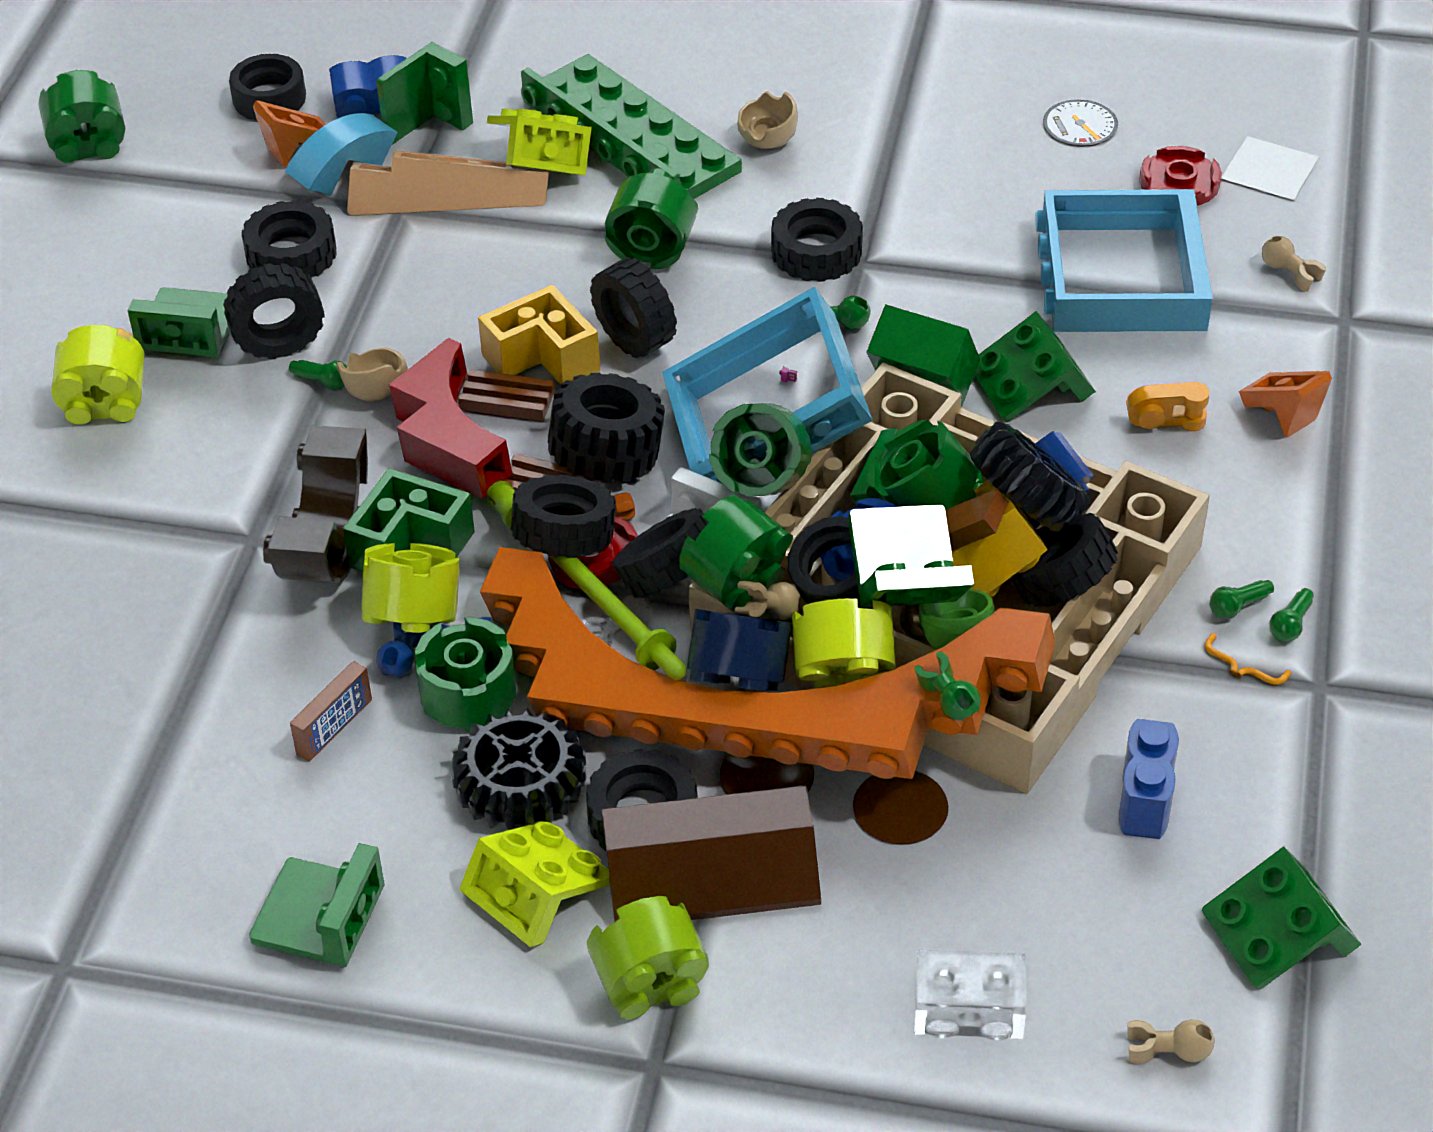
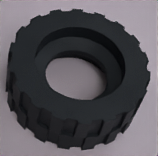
[771,197,863,282]
[242,200,337,278]
[590,257,677,358]
[223,263,325,359]
[511,474,616,558]
[612,508,709,598]
[1011,512,1118,608]
[586,749,698,851]

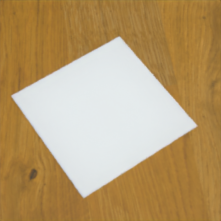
[1221,136,1319,200]

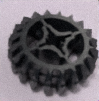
[970,422,1090,533]
[451,707,587,830]

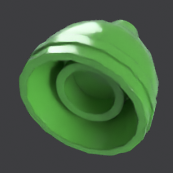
[918,589,994,650]

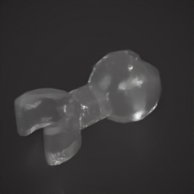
[582,594,653,646]

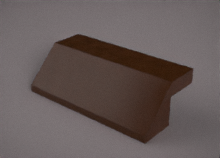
[602,786,821,922]

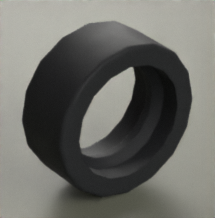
[229,54,306,121]
[788,516,861,608]

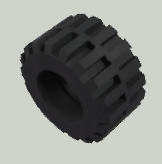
[547,372,665,483]

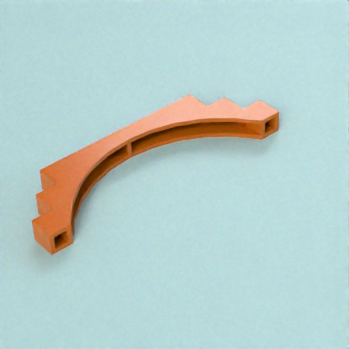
[480,547,1056,779]

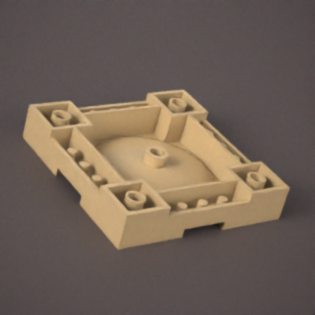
[689,363,1210,794]

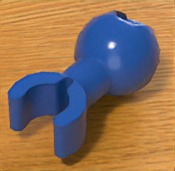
[376,622,424,678]

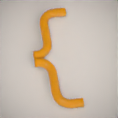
[1204,633,1292,685]

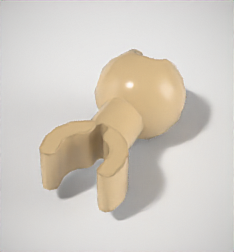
[1262,236,1326,292]
[735,581,801,621]
[1127,1019,1215,1064]

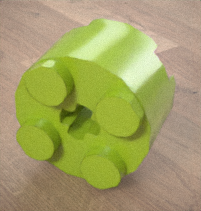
[586,896,709,1020]

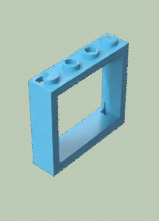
[1035,189,1213,332]
[662,287,873,484]

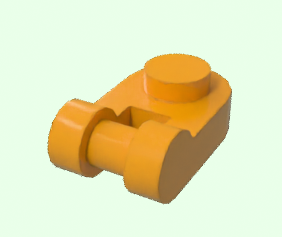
[1126,382,1209,431]

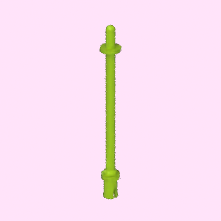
[486,481,687,680]

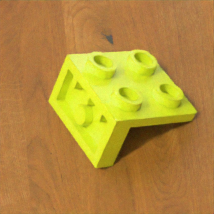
[487,109,591,176]
[459,821,610,947]

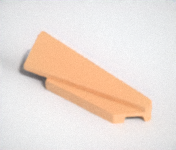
[347,150,549,216]

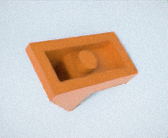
[253,100,326,168]
[1239,371,1332,437]

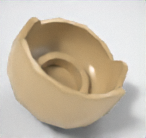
[737,91,798,149]
[337,347,408,402]

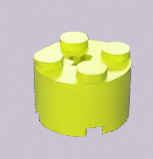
[51,325,145,425]
[361,543,460,633]
[792,598,896,689]

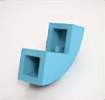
[285,113,398,195]

